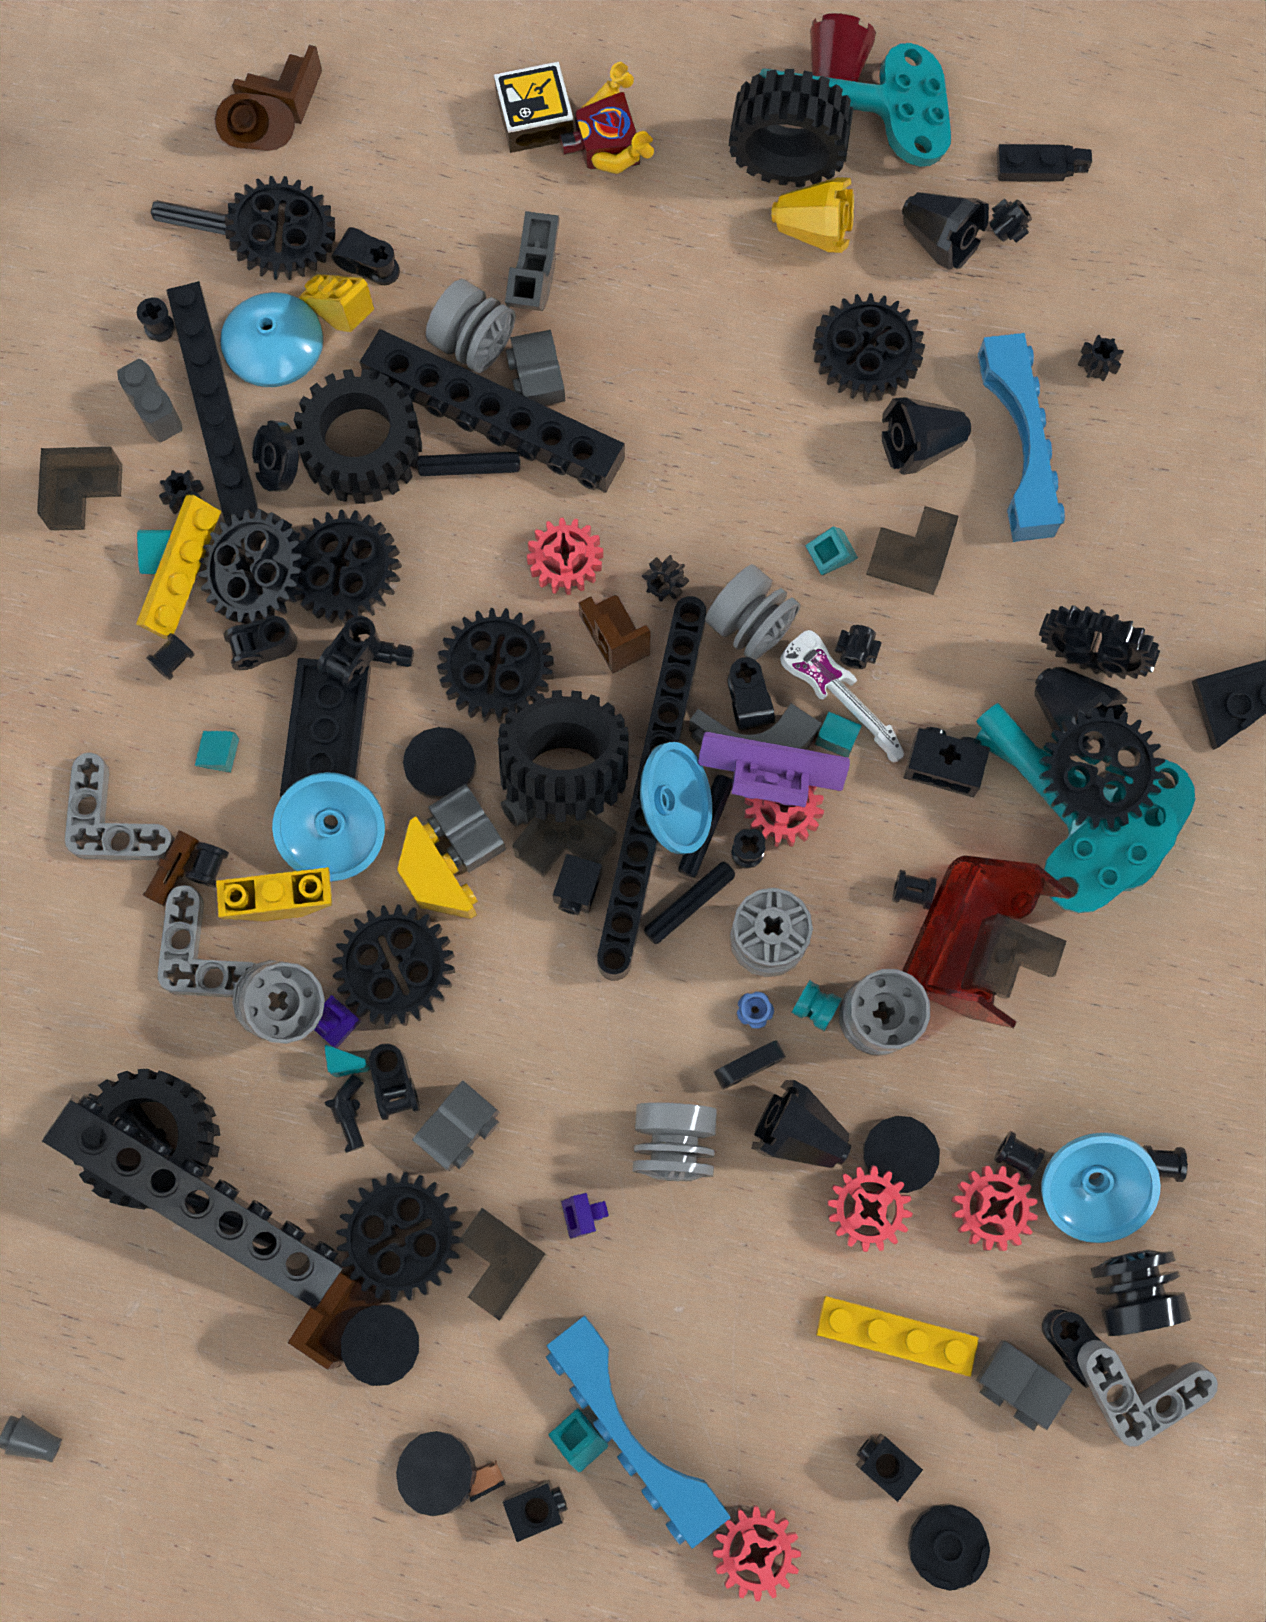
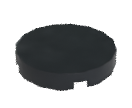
[252,420,299,492]
[403,727,476,800]
[863,1116,940,1193]
[341,1304,419,1386]
[396,1431,477,1516]
[908,1503,990,1591]

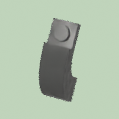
[505,211,560,311]
[689,703,821,772]

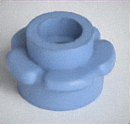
[737,992,774,1029]

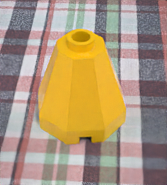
[771,177,854,253]

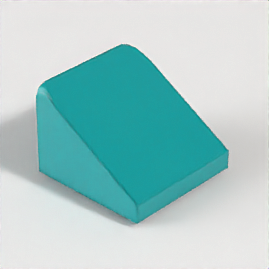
[805,526,858,575]
[137,530,172,574]
[815,712,862,758]
[195,731,239,773]
[325,1045,370,1078]
[548,1408,608,1472]

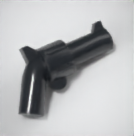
[324,1074,365,1153]

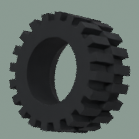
[728,69,853,187]
[293,369,422,504]
[498,690,629,822]
[73,1069,220,1210]

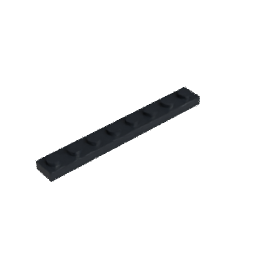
[166,281,259,526]

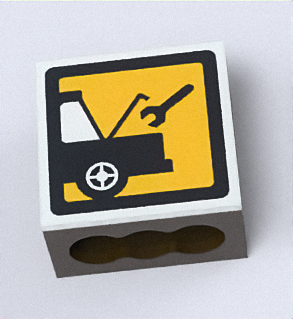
[494,62,574,153]

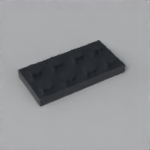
[280,658,371,797]

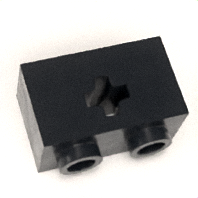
[903,727,990,798]

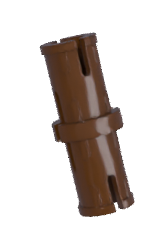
[143,830,200,906]

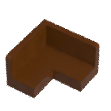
[232,45,322,124]
[578,595,651,674]
[287,1273,382,1370]

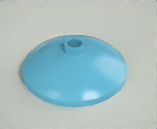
[220,292,323,387]
[640,742,712,854]
[272,772,385,881]
[1041,1133,1161,1243]

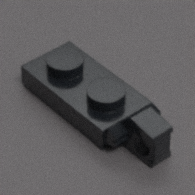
[997,144,1092,181]

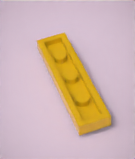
[136,495,221,639]
[816,1296,979,1377]

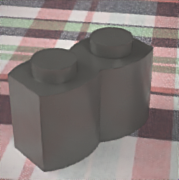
[506,329,566,406]
[117,359,182,443]
[427,784,506,873]
[412,1081,500,1171]
[975,1340,1073,1431]

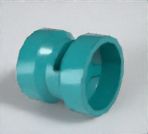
[791,980,842,1031]

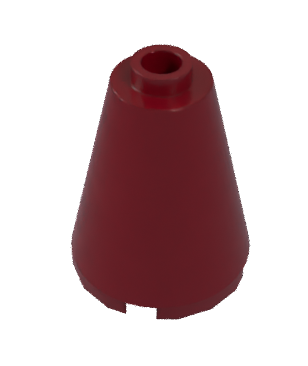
[810,13,876,82]

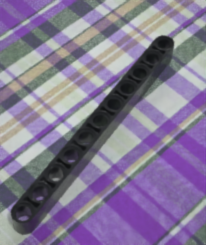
[597,596,706,981]

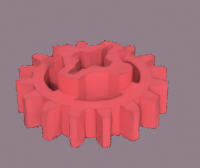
[527,517,604,595]
[744,785,824,847]
[827,1165,913,1252]
[952,1166,1038,1251]
[712,1505,801,1601]

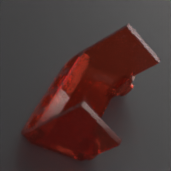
[902,855,1072,1029]

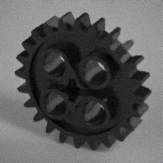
[225,176,336,280]
[812,293,925,401]
[198,509,309,624]
[292,509,402,624]
[1039,605,1160,679]
[437,608,554,723]
[1039,708,1165,830]
[332,904,455,1027]
[336,1172,464,1302]

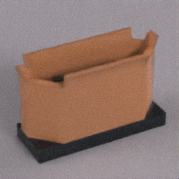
[468,1460,506,1502]

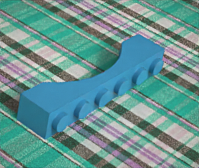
[978,333,1065,542]
[546,1315,731,1549]

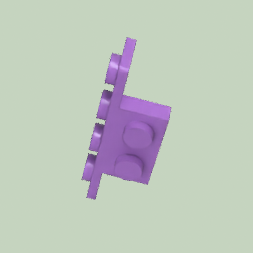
[698,732,850,807]

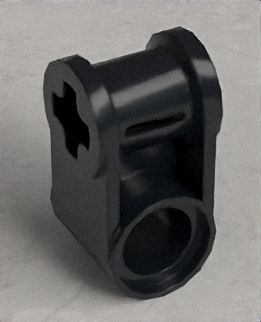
[331,227,400,285]
[223,616,298,670]
[317,616,381,689]
[727,657,775,731]
[369,1043,420,1121]
[1042,1309,1106,1388]

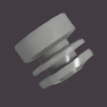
[426,279,516,373]
[705,564,801,660]
[730,888,813,977]
[232,960,325,1044]
[839,969,930,1055]
[633,1103,717,1181]

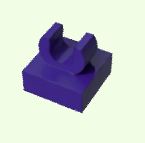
[314,995,361,1048]
[561,1193,609,1239]

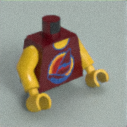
[559,62,654,174]

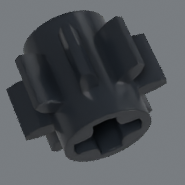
[989,198,1032,243]
[1078,335,1124,381]
[159,470,204,515]
[642,555,689,602]
[835,625,882,669]

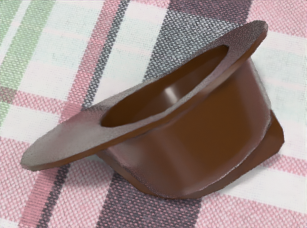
[214,93,295,151]

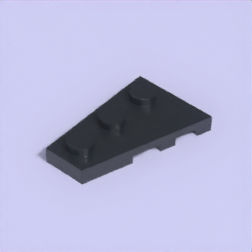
[1191,660,1266,750]

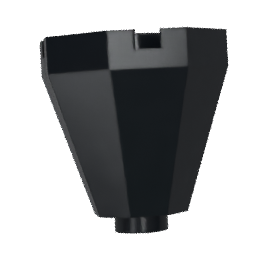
[902,192,989,270]
[882,397,971,475]
[1034,667,1128,756]
[751,1080,851,1168]

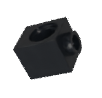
[553,853,603,915]
[856,1434,923,1502]
[502,1479,568,1542]

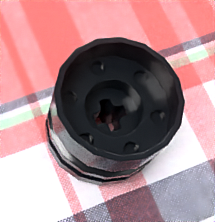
[1090,1249,1192,1336]

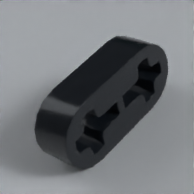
[714,1040,786,1090]

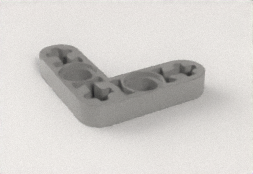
[65,753,175,860]
[158,885,256,998]
[1077,1340,1218,1446]

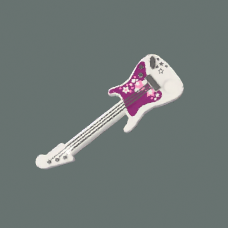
[780,630,904,762]

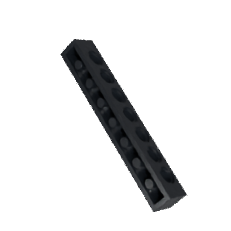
[360,329,625,492]
[42,1094,342,1307]

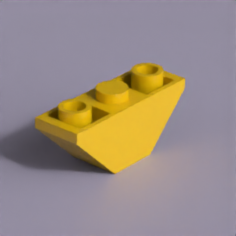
[299,274,374,332]
[397,816,478,919]
[216,867,332,922]

